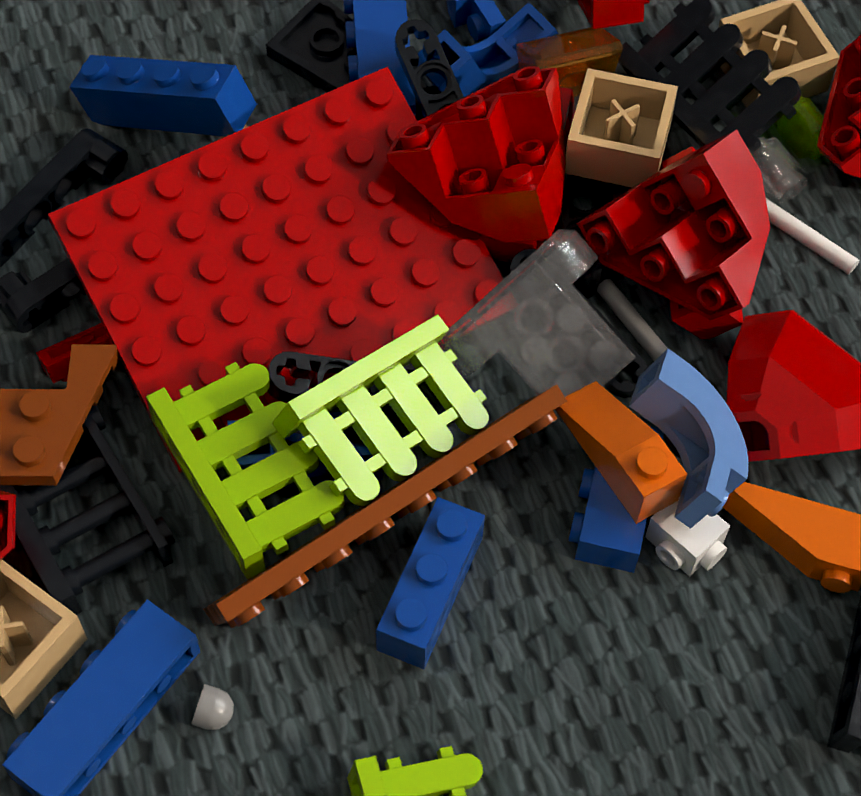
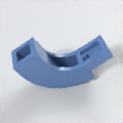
[629,349,749,529]

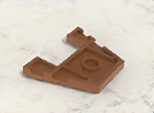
[0,344,119,486]

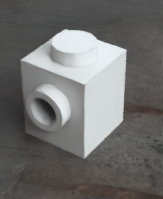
[645,497,730,577]

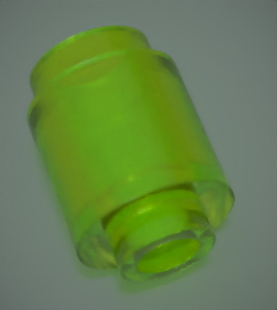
[774,95,824,159]

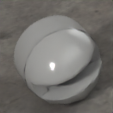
[191,684,234,730]

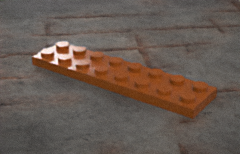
[203,384,567,628]

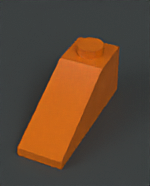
[555,381,687,524]
[723,482,861,593]

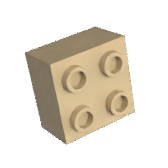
[718,0,840,108]
[565,68,678,188]
[0,560,87,719]

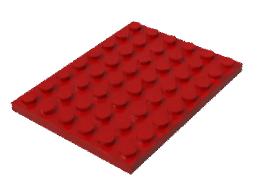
[48,66,518,473]

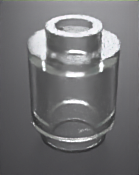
[748,137,808,204]

